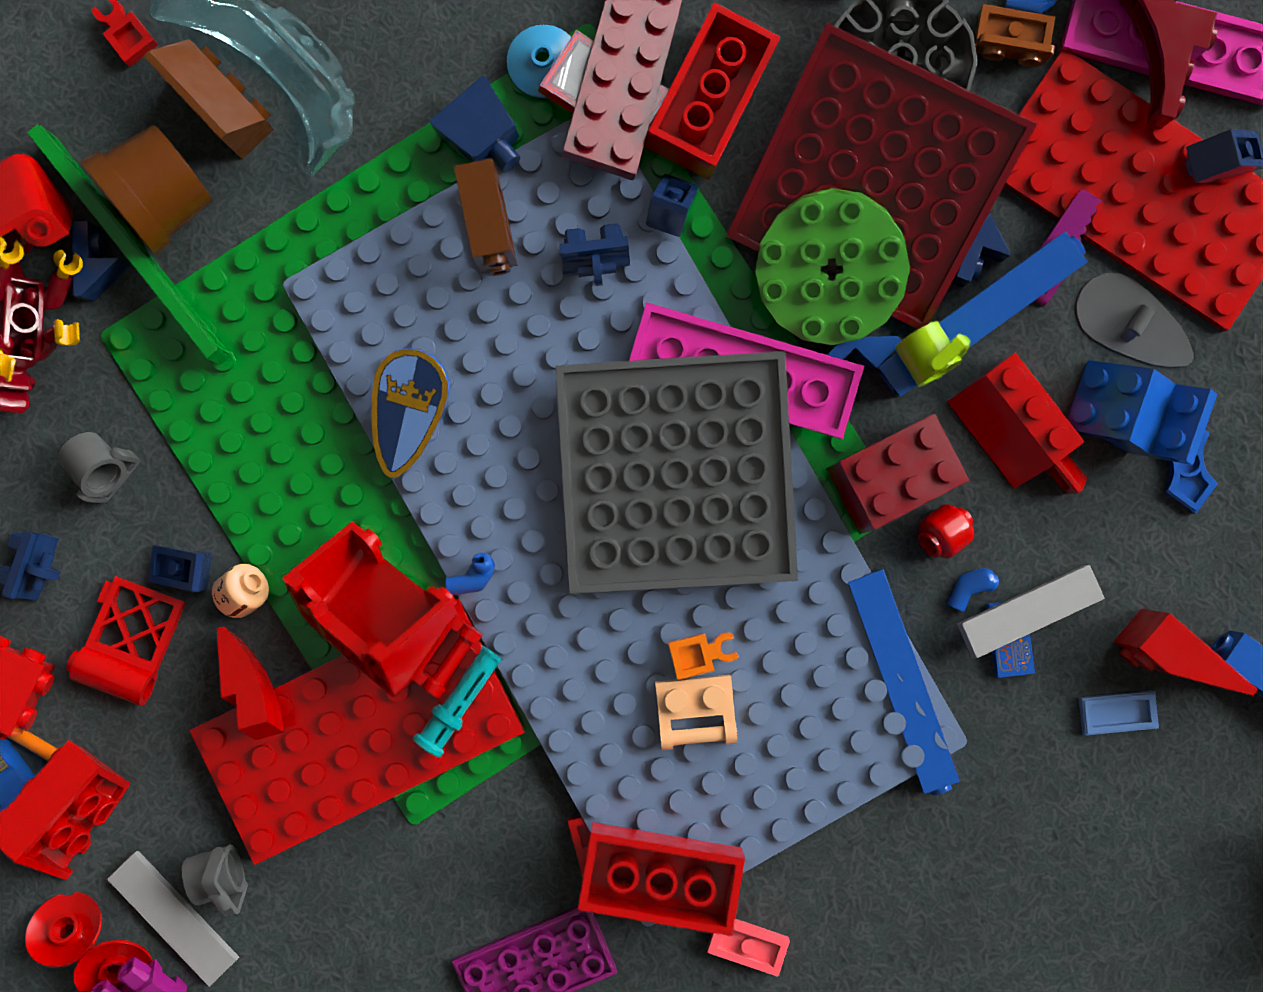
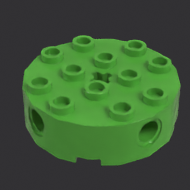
[755,188,910,345]

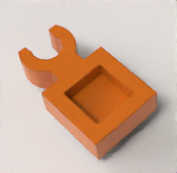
[668,632,739,680]

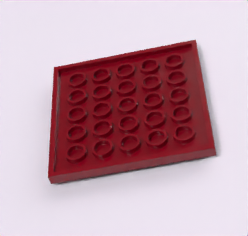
[726,23,1037,329]

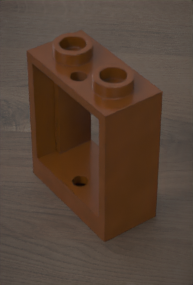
[454,158,518,276]

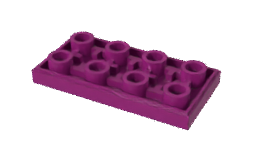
[452,906,618,992]

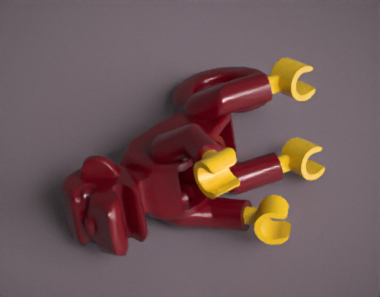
[0,229,83,414]

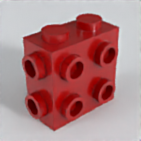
[0,636,55,740]

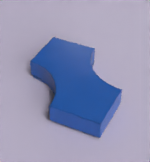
[1163,430,1217,514]

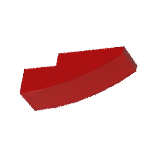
[217,626,284,740]

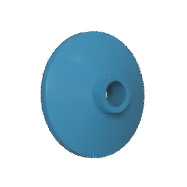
[507,25,571,99]

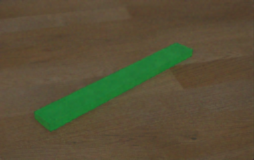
[27,124,230,365]

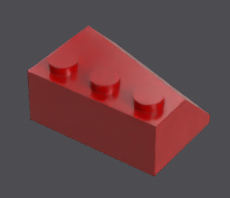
[0,740,131,881]

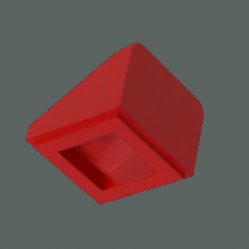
[1046,455,1087,494]

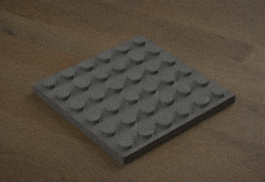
[555,351,798,594]

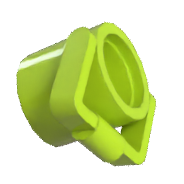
[895,321,970,387]

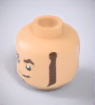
[211,564,269,618]

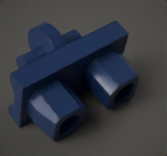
[559,223,630,286]
[0,531,61,601]

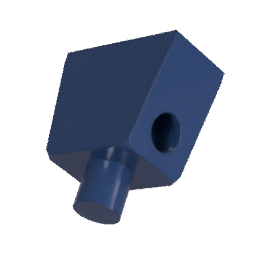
[429,75,521,172]

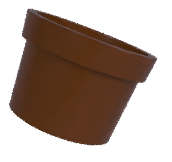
[80,125,213,256]

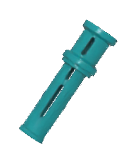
[413,646,503,757]

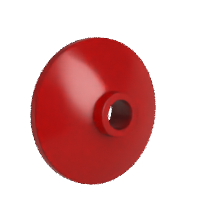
[25,892,102,968]
[74,940,153,992]

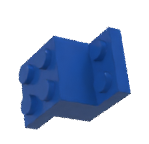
[1067,360,1217,465]

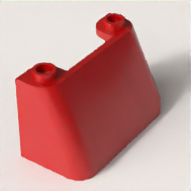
[0,154,74,246]
[282,521,456,697]

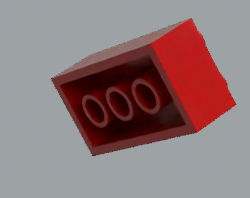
[643,2,781,180]
[578,822,745,936]

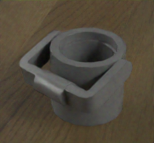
[58,432,140,503]
[182,844,248,916]

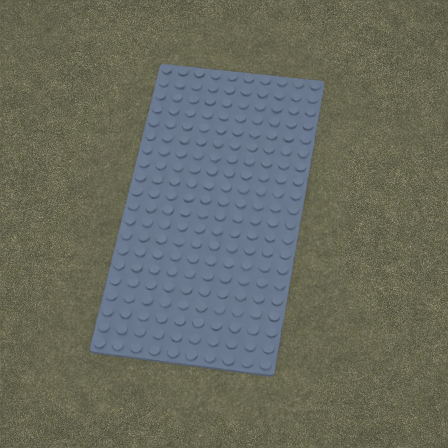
[283,118,967,926]

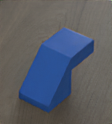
[827,336,902,371]

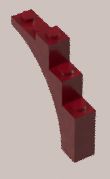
[1118,0,1218,129]

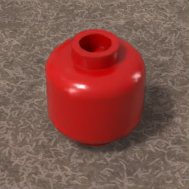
[918,504,974,559]

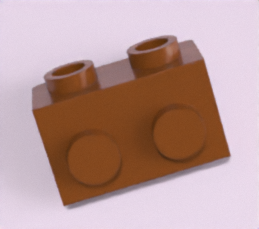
[974,4,1055,67]

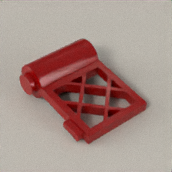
[66,576,186,706]

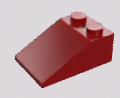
[1113,609,1258,695]

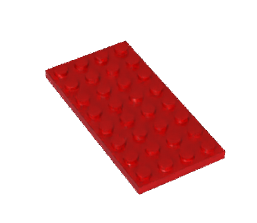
[1004,49,1263,332]
[190,598,525,865]

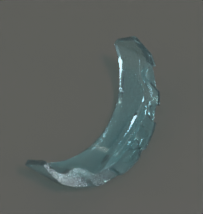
[149,0,355,178]

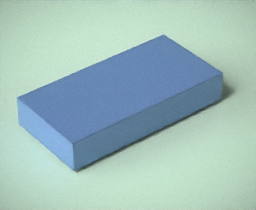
[1078,690,1159,735]

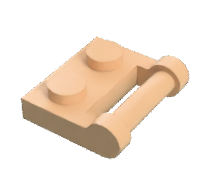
[655,674,737,750]

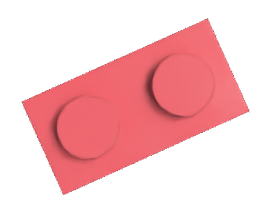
[707,919,790,977]

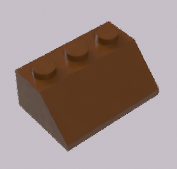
[143,39,274,159]

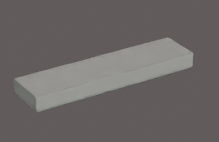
[957,565,1105,658]
[107,851,239,987]

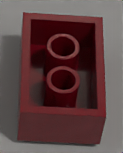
[825,414,969,535]

